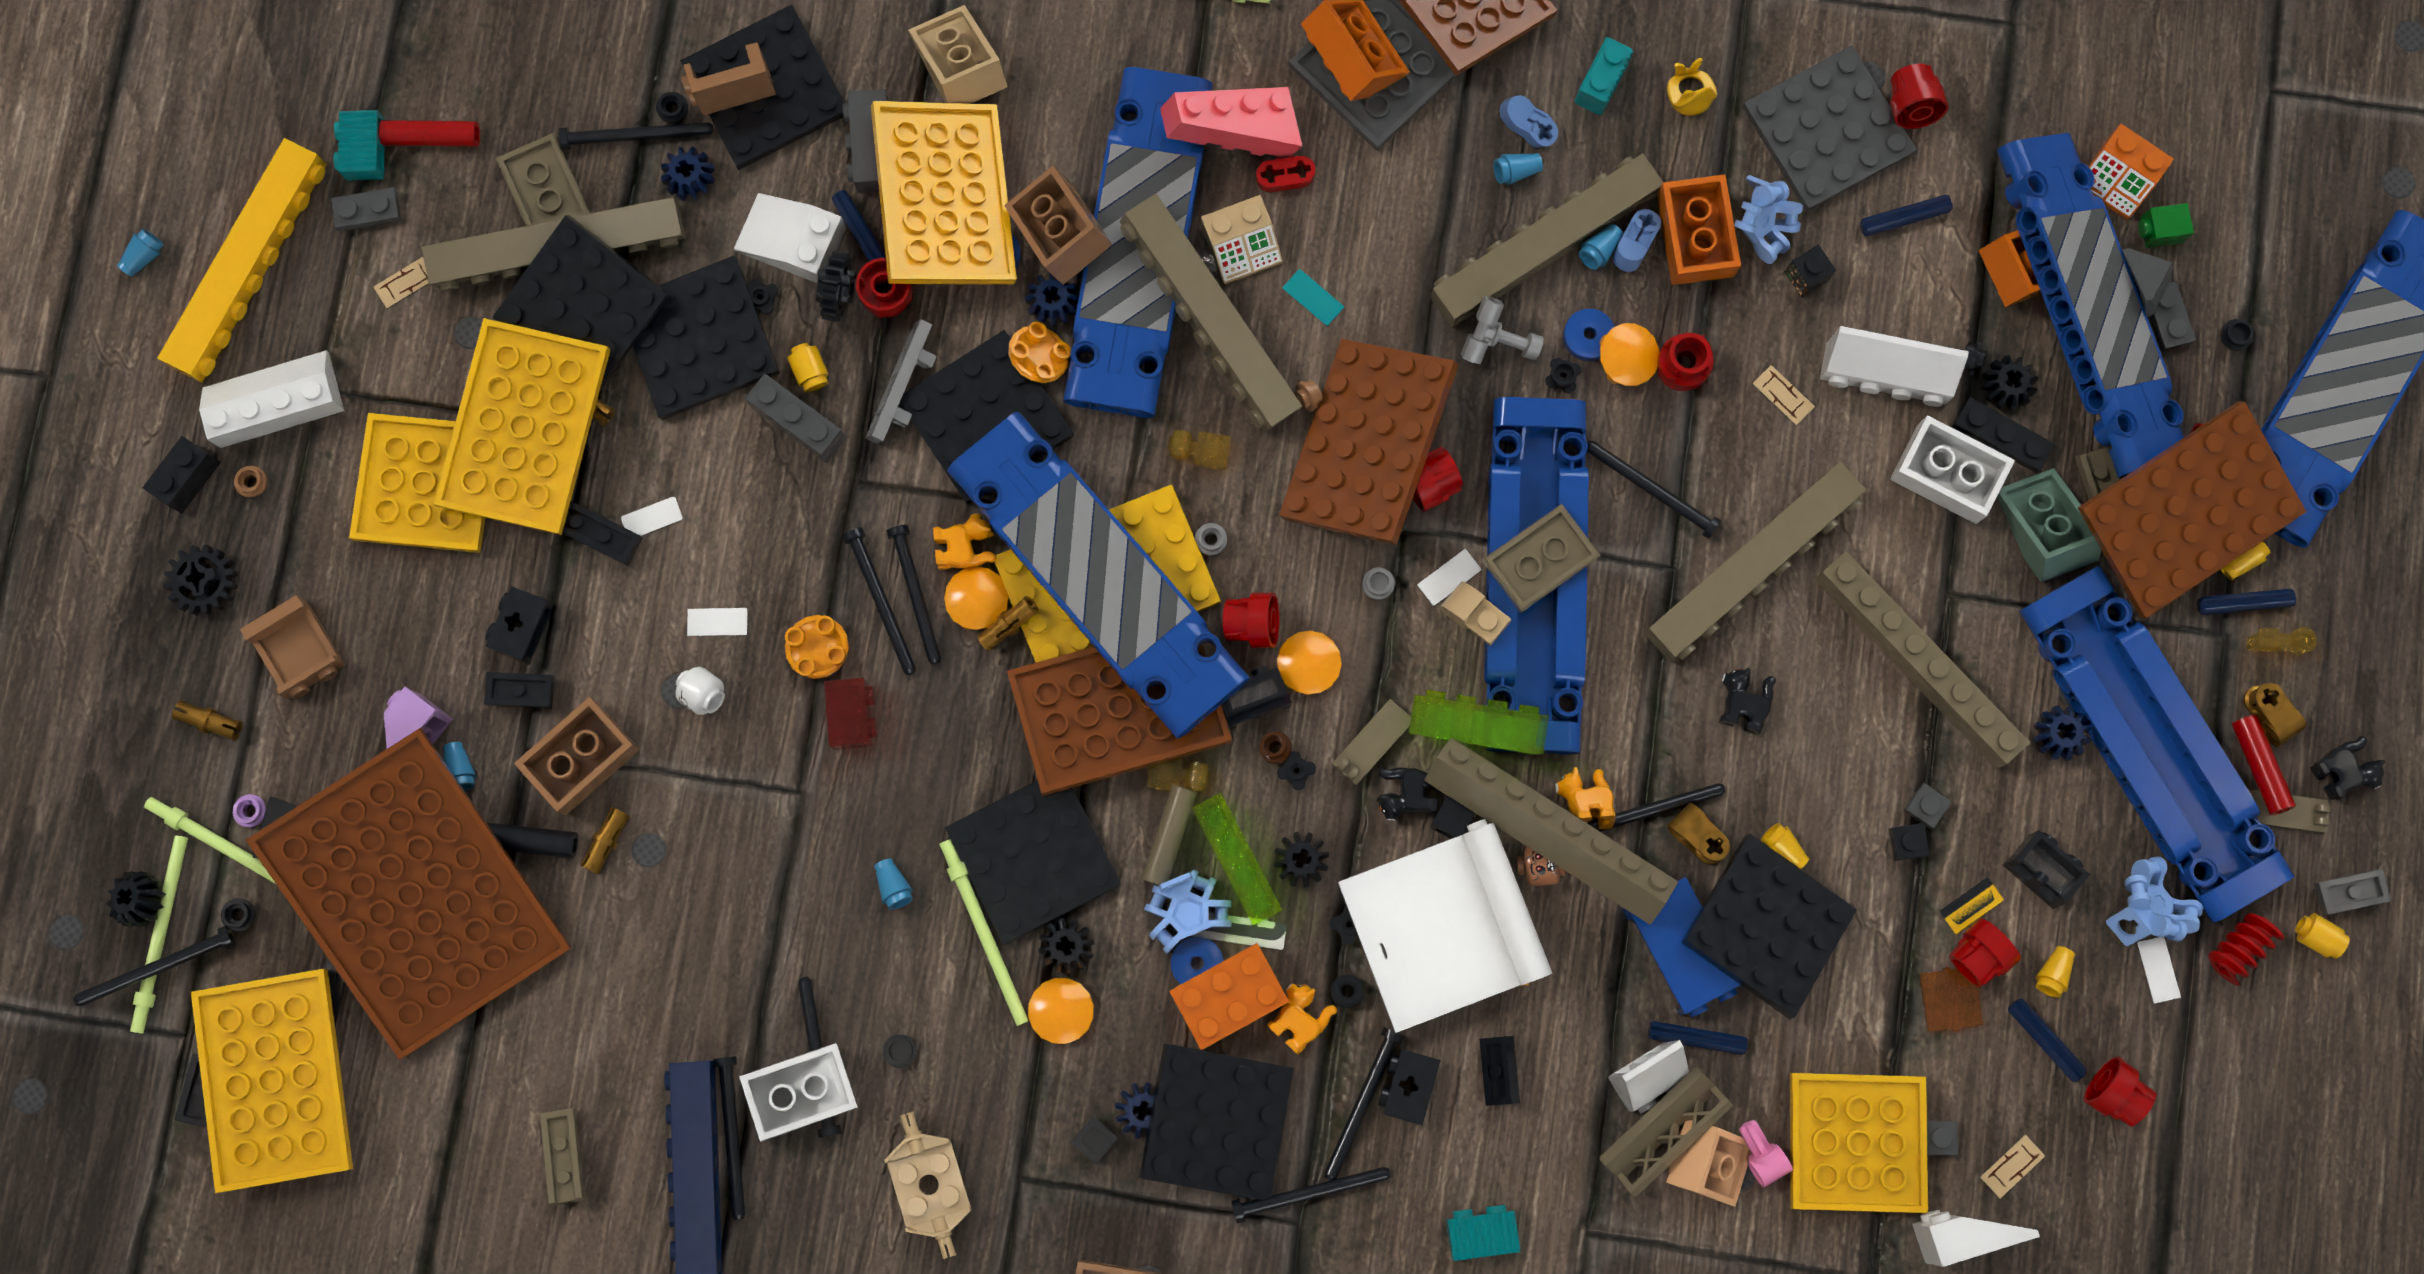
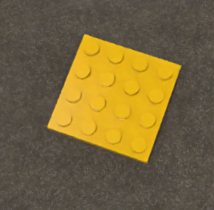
[349,413,486,553]
[1790,1073,1928,1213]

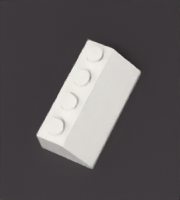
[1820,326,1969,407]
[199,350,344,448]

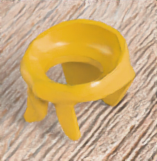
[1667,58,1717,116]

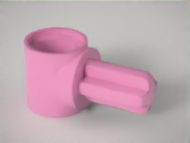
[1739,1120,1793,1188]

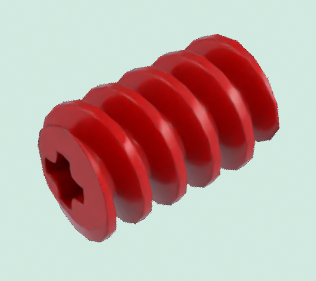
[2208,913,2285,986]

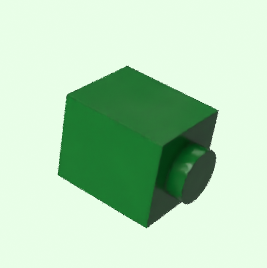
[2138,203,2194,248]

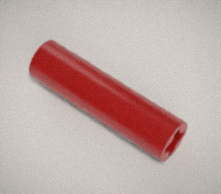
[379,120,480,147]
[2231,715,2296,816]

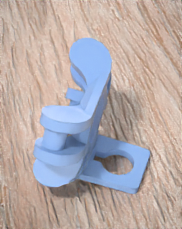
[1734,175,1803,264]
[2106,856,2204,946]
[1144,869,1232,954]

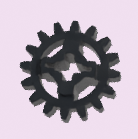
[815,251,856,322]
[163,544,238,616]

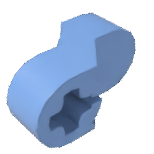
[1499,95,1558,148]
[1613,209,1662,272]

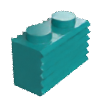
[1574,37,1633,115]
[333,110,385,181]
[1446,1204,1521,1261]

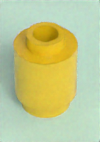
[787,343,829,393]
[2295,913,2350,959]

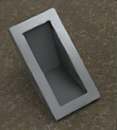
[2123,248,2172,317]

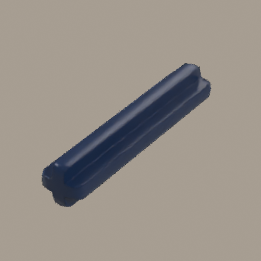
[832,190,886,261]
[1860,194,1953,236]
[2197,589,2296,615]
[2008,998,2087,1082]
[1648,1021,1747,1055]

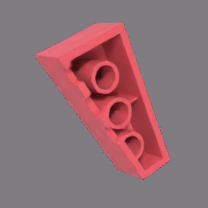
[1160,87,1302,159]

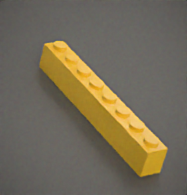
[157,138,327,383]

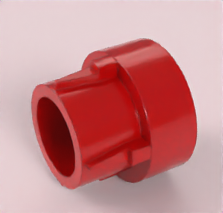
[1890,64,1949,129]
[856,258,913,319]
[1657,333,1714,391]
[1413,446,1463,513]
[1223,592,1280,648]
[1949,918,2021,988]
[2084,1057,2157,1127]

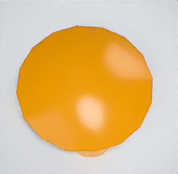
[1008,321,1071,383]
[1599,323,1659,386]
[944,566,1009,630]
[785,615,849,679]
[1277,631,1342,695]
[1028,978,1094,1044]

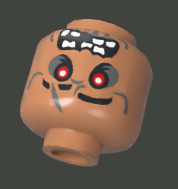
[1517,846,1566,886]

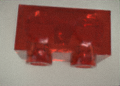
[824,677,877,750]

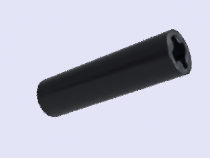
[486,822,578,858]

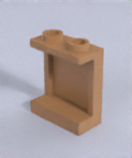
[681,42,776,116]
[240,595,345,699]

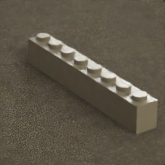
[1430,153,1663,328]
[1119,193,1302,433]
[421,197,686,291]
[1644,461,1866,662]
[1814,551,2030,769]
[1424,737,1678,925]

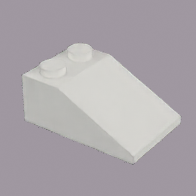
[733,193,846,283]
[1608,1040,1689,1114]
[739,1043,857,1142]
[1912,1210,2040,1267]

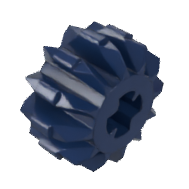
[661,146,715,201]
[1025,273,1079,327]
[2033,705,2091,761]
[1115,1082,1154,1139]

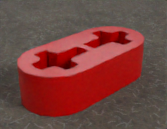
[1256,156,1315,192]

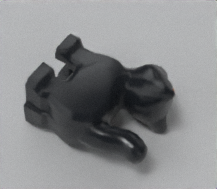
[1718,668,1776,735]
[2310,736,2385,800]
[1376,767,1438,821]

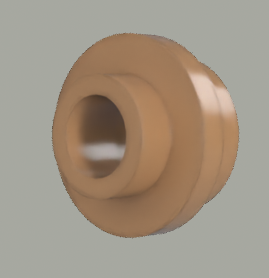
[1294,380,1323,412]
[234,466,268,498]

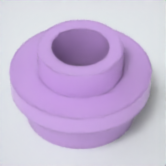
[233,794,267,828]

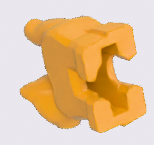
[933,513,996,570]
[1555,767,1615,829]
[1267,983,1337,1054]

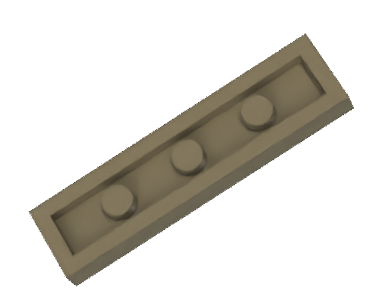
[1599,1066,1734,1198]

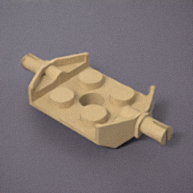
[884,1111,972,1259]

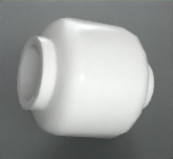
[675,667,725,715]

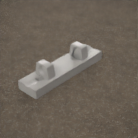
[865,319,937,444]

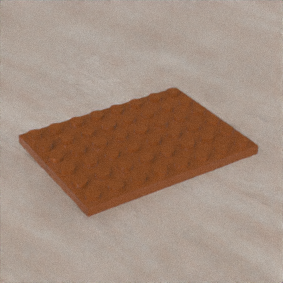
[246,727,571,1060]

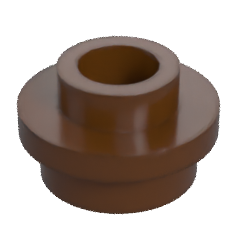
[1259,732,1292,764]

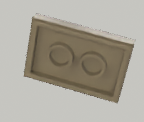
[496,133,590,226]
[1482,504,1601,613]

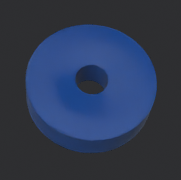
[1563,308,1614,361]
[1171,937,1223,984]

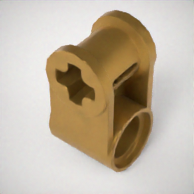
[2243,683,2307,747]
[1667,803,1730,865]

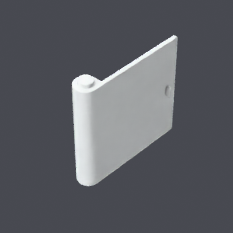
[1338,819,1552,1033]

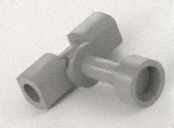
[1461,295,1544,364]

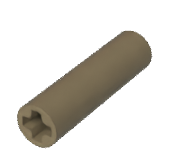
[1142,784,1197,885]

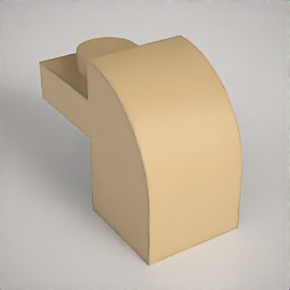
[1440,581,1511,646]

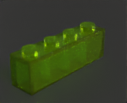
[1409,689,1549,754]
[1192,793,1283,928]

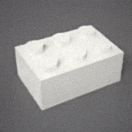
[1890,415,2015,524]

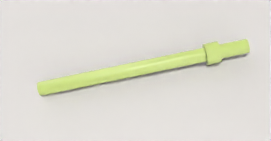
[144,797,276,884]
[130,835,188,1034]
[939,839,1029,1026]

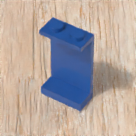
[1623,877,1740,1018]

